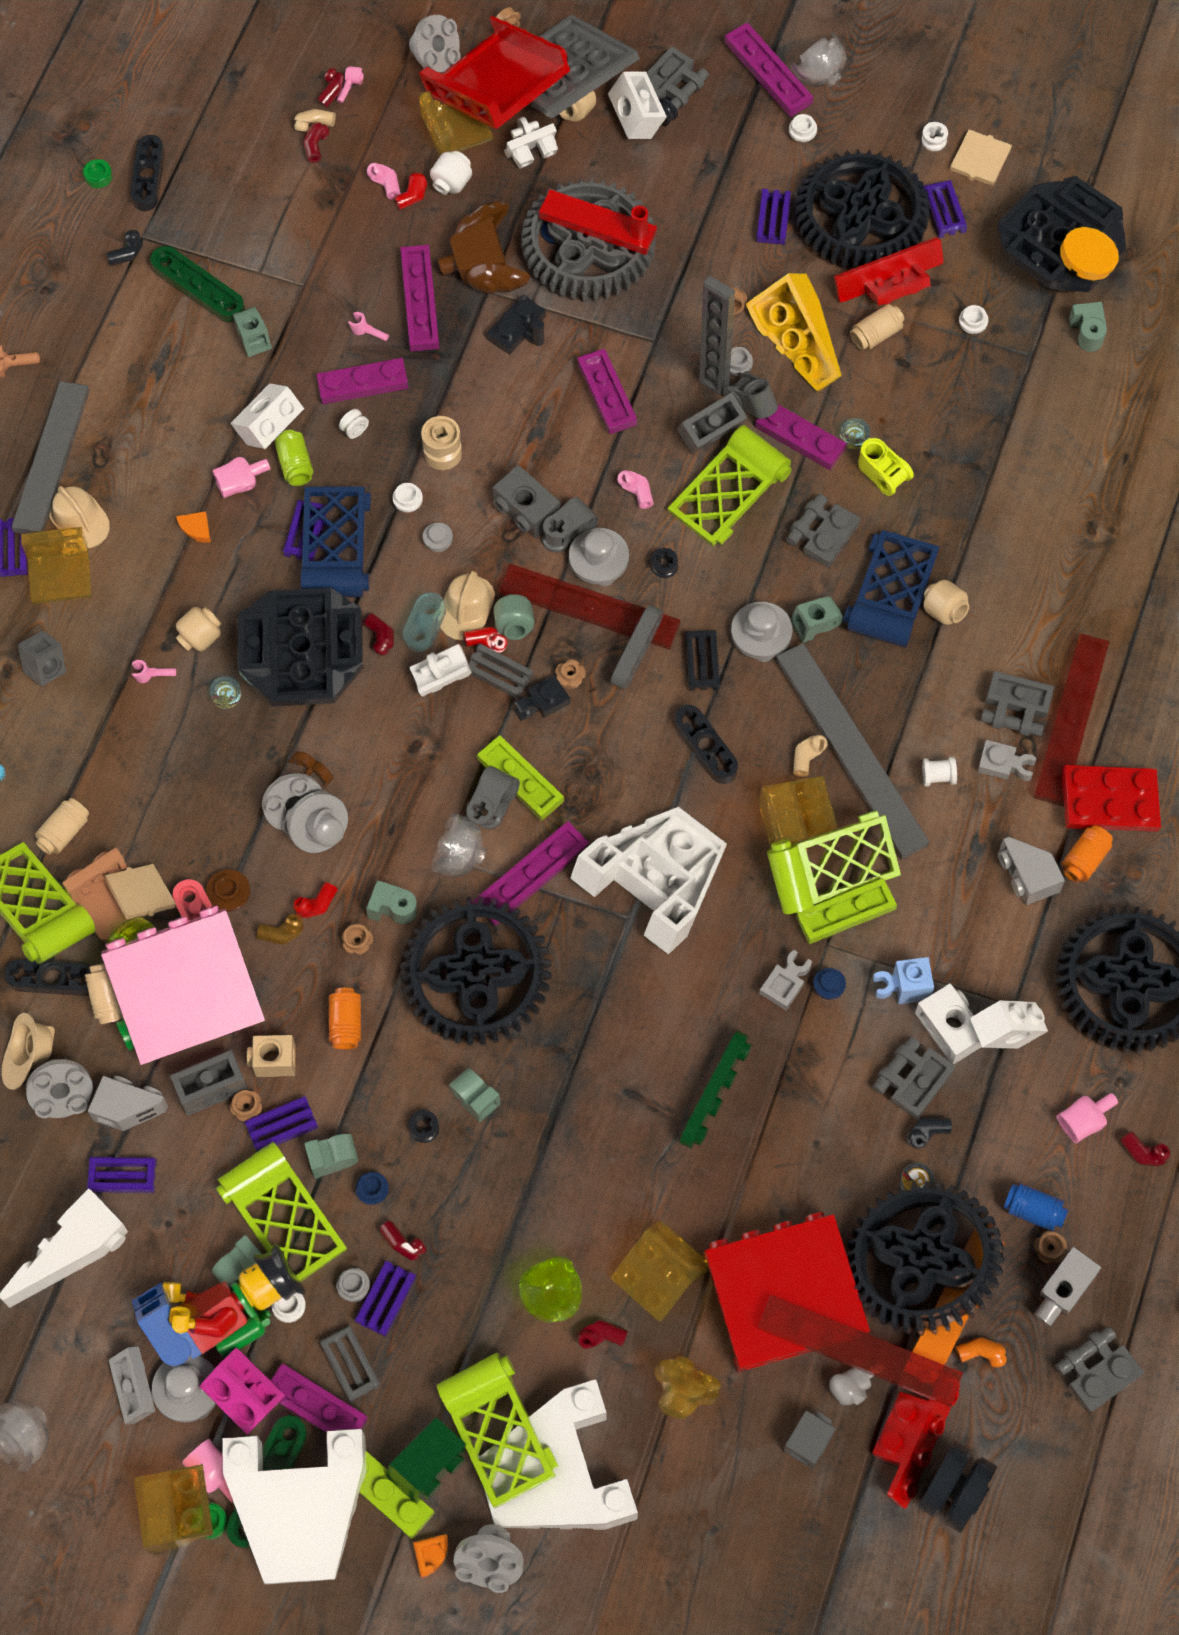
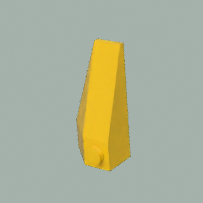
[746,273,842,391]

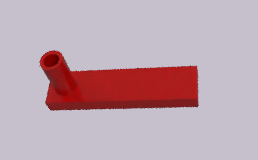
[539,189,657,255]

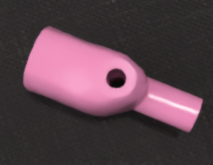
[212,457,270,498]
[1056,1093,1118,1144]
[182,1439,233,1503]

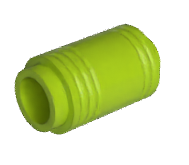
[274,430,313,486]

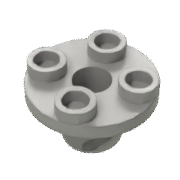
[409,15,461,72]
[569,528,629,587]
[731,602,792,662]
[262,773,322,834]
[286,790,348,853]
[26,1059,93,1118]
[152,1356,216,1423]
[454,1524,524,1593]

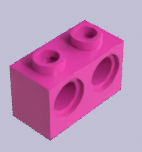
[199,1347,285,1435]

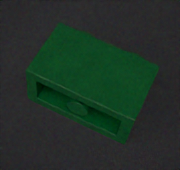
[386,1417,467,1504]

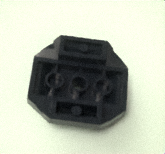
[997,176,1126,293]
[238,587,364,707]

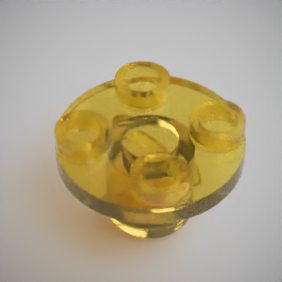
[654,1356,721,1420]

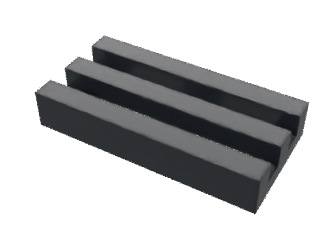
[685,630,720,691]

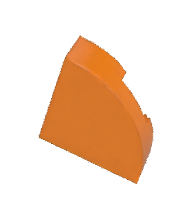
[176,511,211,543]
[413,1534,448,1579]

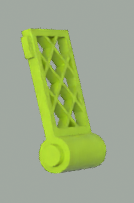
[668,425,792,547]
[767,810,901,914]
[0,842,96,964]
[216,1142,347,1282]
[437,1352,559,1509]

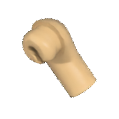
[294,109,336,132]
[793,735,828,776]

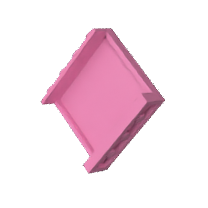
[101,905,265,1065]

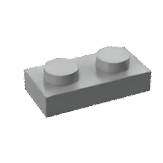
[109,1347,155,1424]

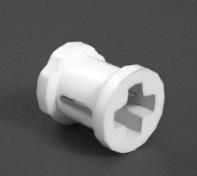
[922,756,957,787]

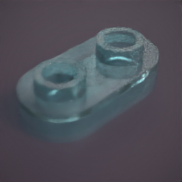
[403,593,446,652]

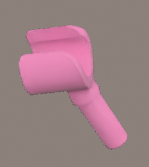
[337,66,363,104]
[348,312,389,341]
[131,660,176,683]

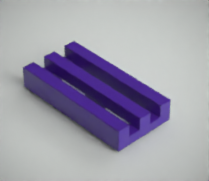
[924,180,967,238]
[756,189,791,245]
[283,500,327,561]
[0,518,28,577]
[244,1096,318,1152]
[87,1157,157,1193]
[355,1261,416,1337]

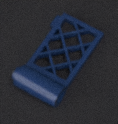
[301,487,371,597]
[843,530,940,648]

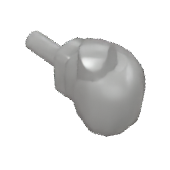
[829,1363,884,1405]

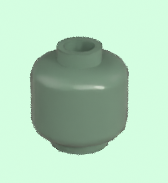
[493,594,535,640]

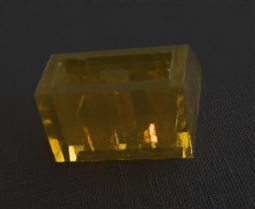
[758,776,838,851]
[134,1464,213,1553]

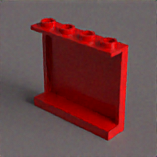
[419,16,570,129]
[703,1212,870,1373]

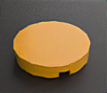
[1060,227,1119,281]

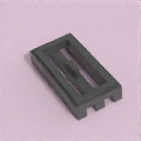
[468,644,533,699]
[320,1325,381,1403]

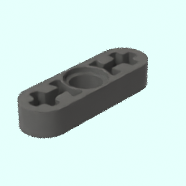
[611,604,664,690]

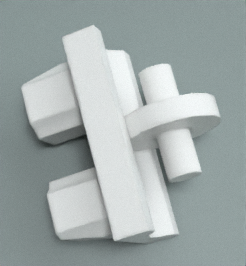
[504,117,558,169]
[410,644,472,697]

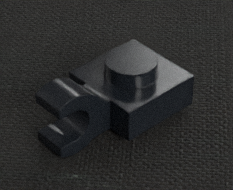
[514,675,570,721]

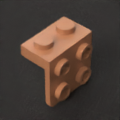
[62,848,146,942]

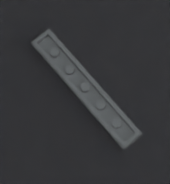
[699,276,735,396]
[12,381,90,537]

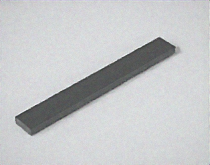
[776,643,929,860]

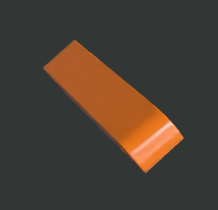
[903,1228,1006,1387]

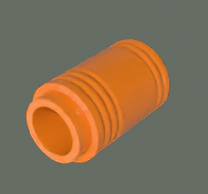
[1061,825,1113,883]
[329,988,361,1050]

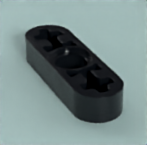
[130,135,165,211]
[675,705,738,784]
[5,959,91,996]

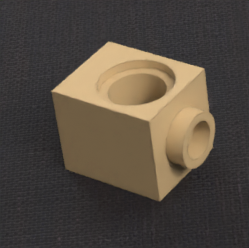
[247,1035,296,1077]

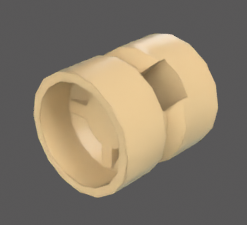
[421,416,462,470]

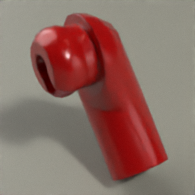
[394,173,427,210]
[463,627,508,652]
[293,882,338,919]

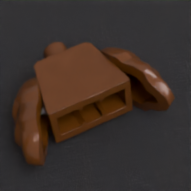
[438,200,530,294]

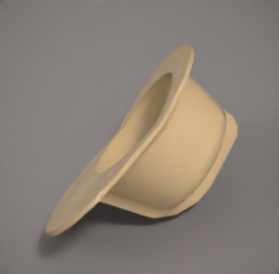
[49,486,110,548]
[438,571,495,640]
[1,1012,55,1090]

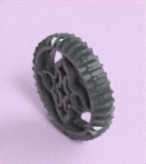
[521,178,656,302]

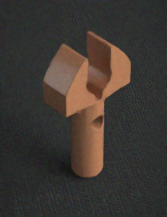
[0,346,40,377]

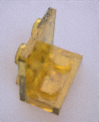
[419,91,493,155]
[21,527,92,604]
[611,1221,709,1321]

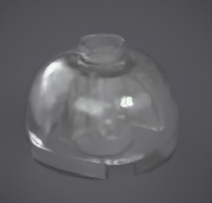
[790,33,847,88]
[431,812,487,878]
[0,1402,49,1472]

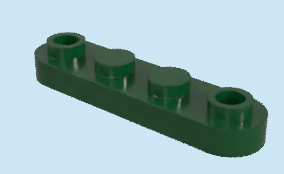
[150,246,245,322]
[679,1030,752,1149]
[227,1415,307,1549]

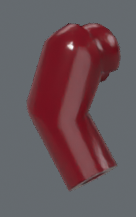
[317,68,344,108]
[303,122,329,163]
[364,613,394,656]
[1120,1131,1171,1167]
[379,1221,426,1261]
[578,1320,628,1349]

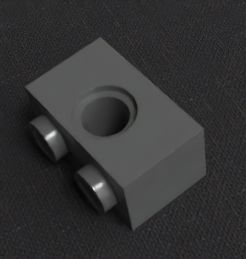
[677,393,748,455]
[493,465,561,539]
[170,1050,248,1116]

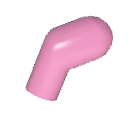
[367,163,401,200]
[617,470,654,509]

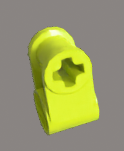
[858,438,914,496]

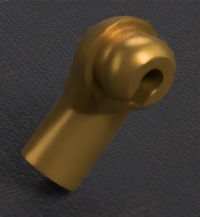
[257,914,304,945]

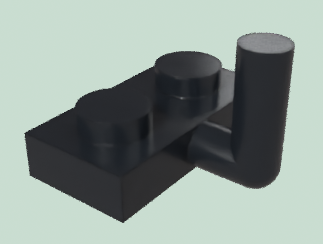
[487,295,546,355]

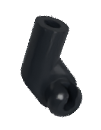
[106,230,143,266]
[907,1118,952,1149]

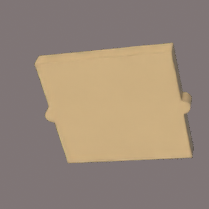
[950,130,1012,186]
[104,864,176,920]

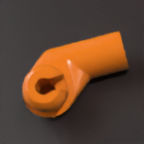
[955,1337,1007,1368]

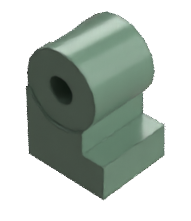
[1069,302,1107,352]
[233,306,272,357]
[791,596,844,643]
[366,880,417,924]
[448,1068,501,1123]
[304,1134,359,1179]
[212,1235,261,1291]

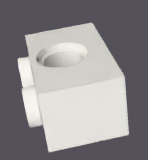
[608,72,667,139]
[230,383,304,449]
[915,983,982,1064]
[970,1000,1048,1049]

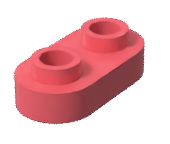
[172,879,212,921]

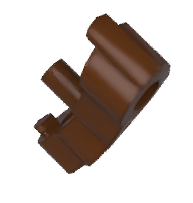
[288,751,334,787]

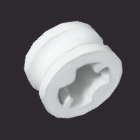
[922,122,948,151]
[339,409,369,439]

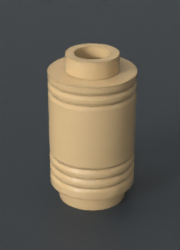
[850,304,904,351]
[35,798,89,854]
[85,963,124,1024]

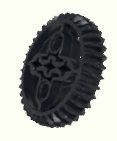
[795,149,930,269]
[400,897,552,1046]
[1055,906,1179,1054]
[846,1181,1004,1336]

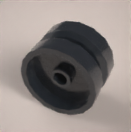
[918,1441,998,1533]

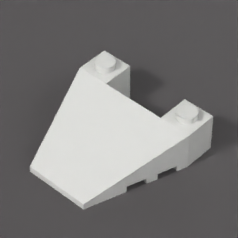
[571,807,727,954]
[480,1379,638,1530]
[222,1429,366,1584]

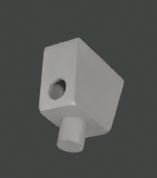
[1034,1247,1102,1326]

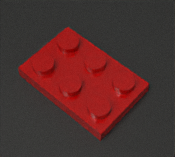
[1062,765,1161,832]

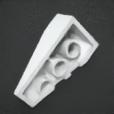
[0,1189,128,1308]

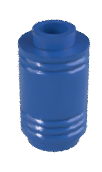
[1004,1183,1069,1232]

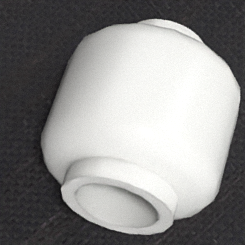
[430,151,472,195]

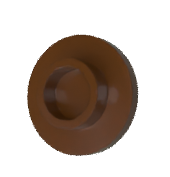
[206,870,251,912]

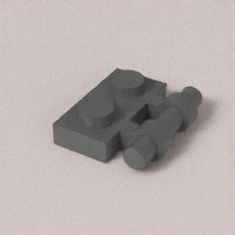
[646,47,709,109]
[786,494,861,568]
[981,671,1054,737]
[872,1037,956,1120]
[1055,1326,1145,1414]

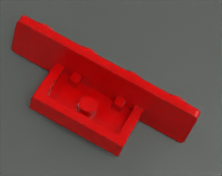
[834,237,944,306]
[872,1371,960,1509]

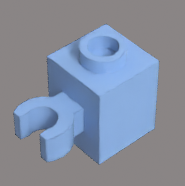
[873,957,934,1004]

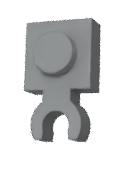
[978,740,1036,781]
[759,950,812,1011]

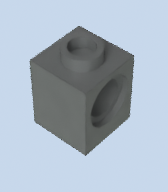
[18,630,66,687]
[783,1410,836,1470]

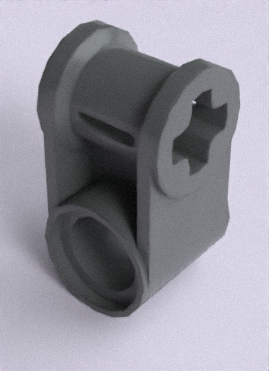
[723,371,778,419]
[543,497,599,553]
[466,766,520,830]

